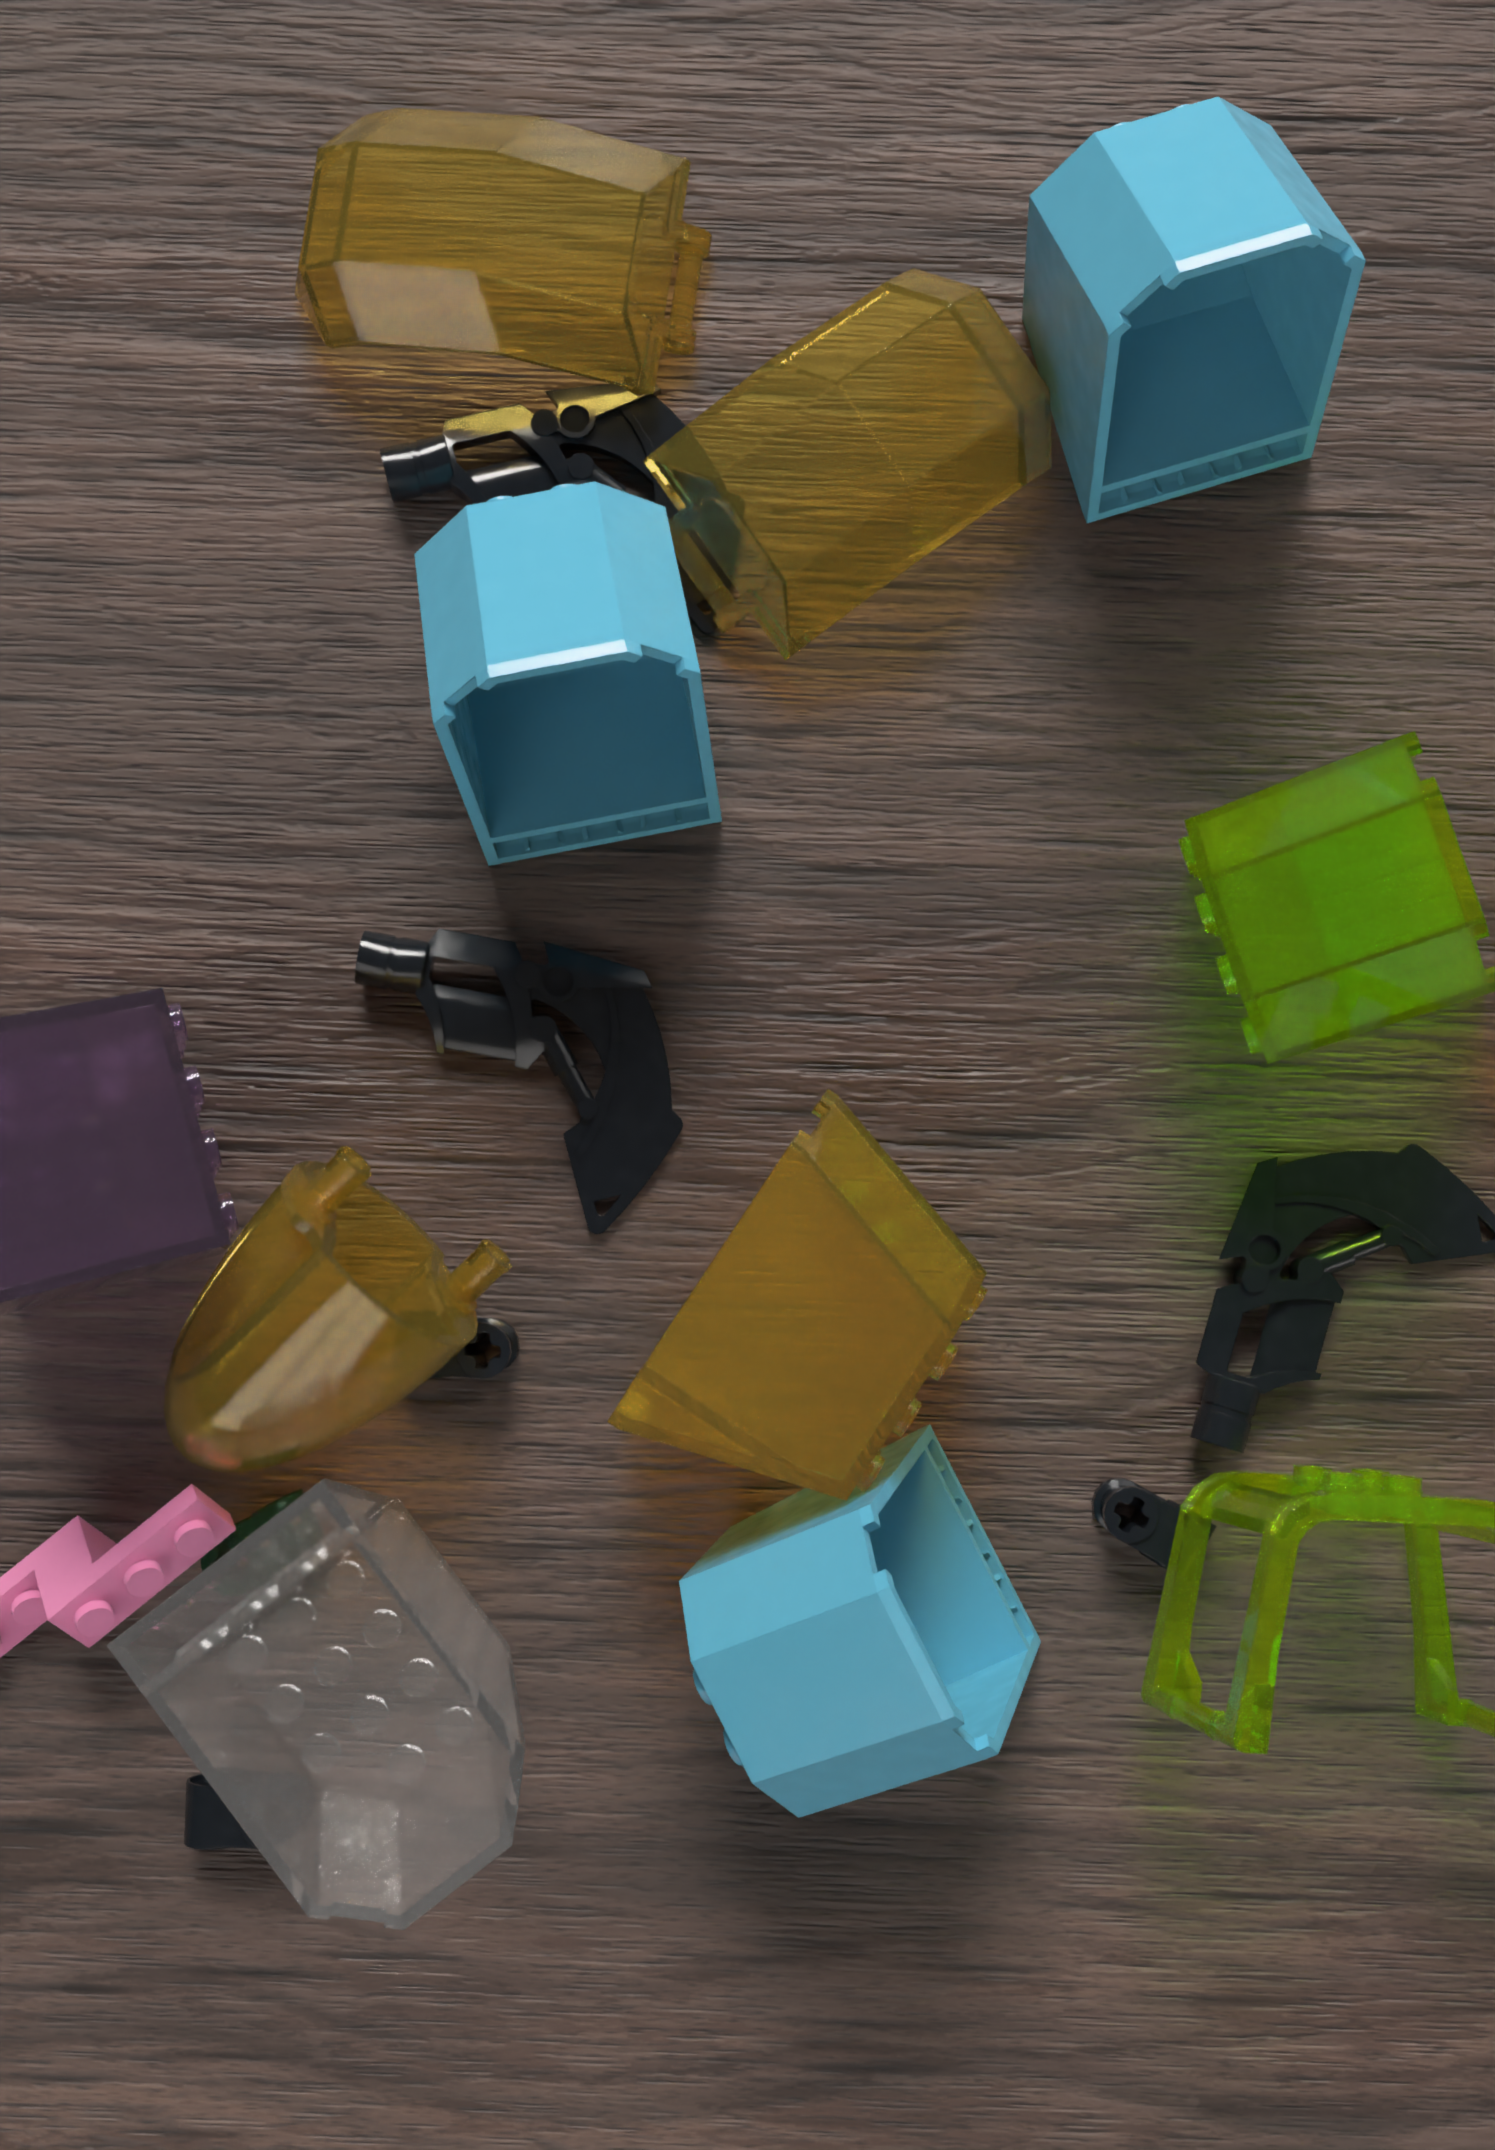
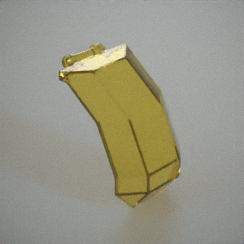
[295,108,712,396]
[643,268,1052,660]

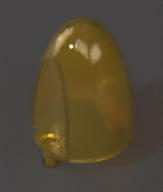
[163,1146,512,1473]

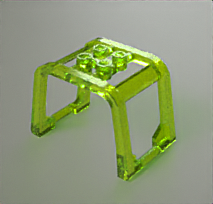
[1141,1465,1495,1754]

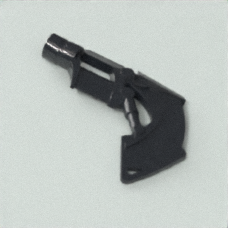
[380,379,746,635]
[355,928,683,1234]
[1190,1144,1495,1453]

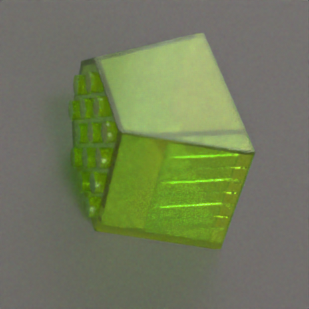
[1178,731,1495,1064]

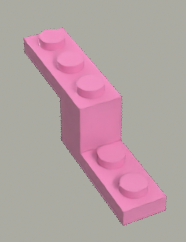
[0,1484,236,1658]

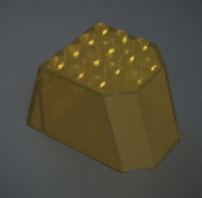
[607,1089,988,1501]

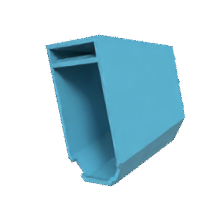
[1022,96,1366,523]
[414,481,722,866]
[679,1424,1041,1818]

